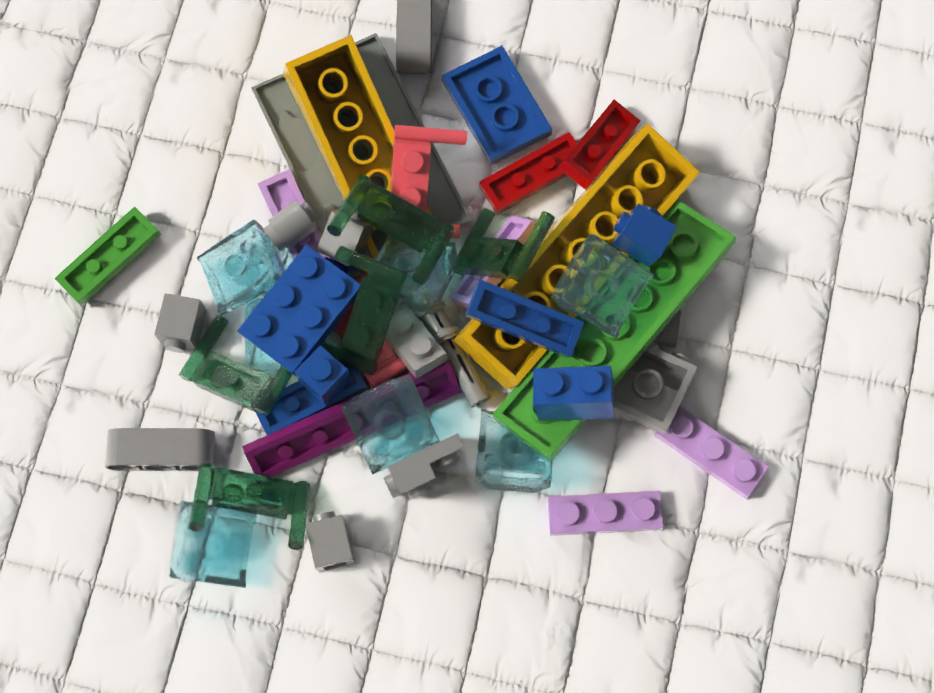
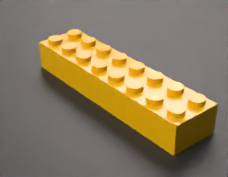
[453,123,700,389]

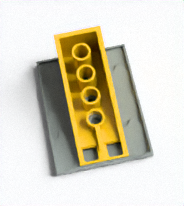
[251,33,472,275]

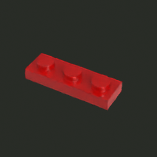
[558,99,641,190]
[479,132,577,215]

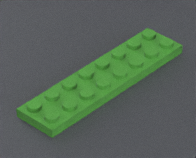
[492,199,736,462]

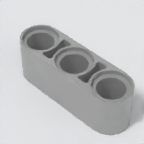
[396,0,432,73]
[105,428,215,471]

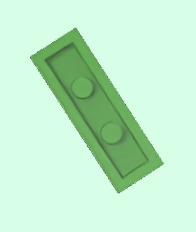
[54,206,161,307]

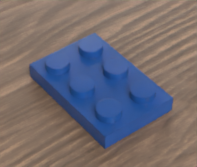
[441,45,552,165]
[237,245,365,376]

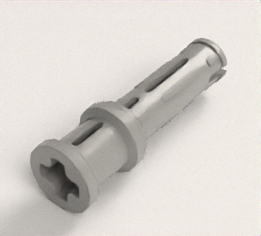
[415,300,491,408]

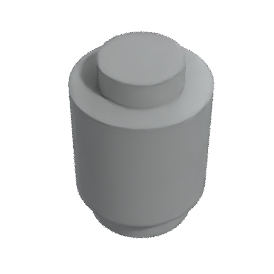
[263,200,318,252]

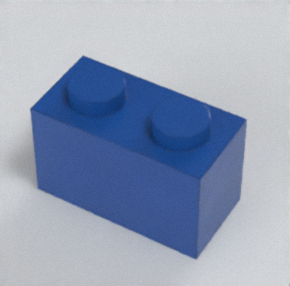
[533,366,615,421]

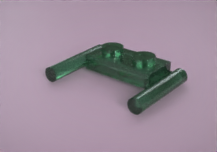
[327,175,455,285]
[450,208,555,282]
[321,246,407,376]
[178,315,293,416]
[188,462,311,550]

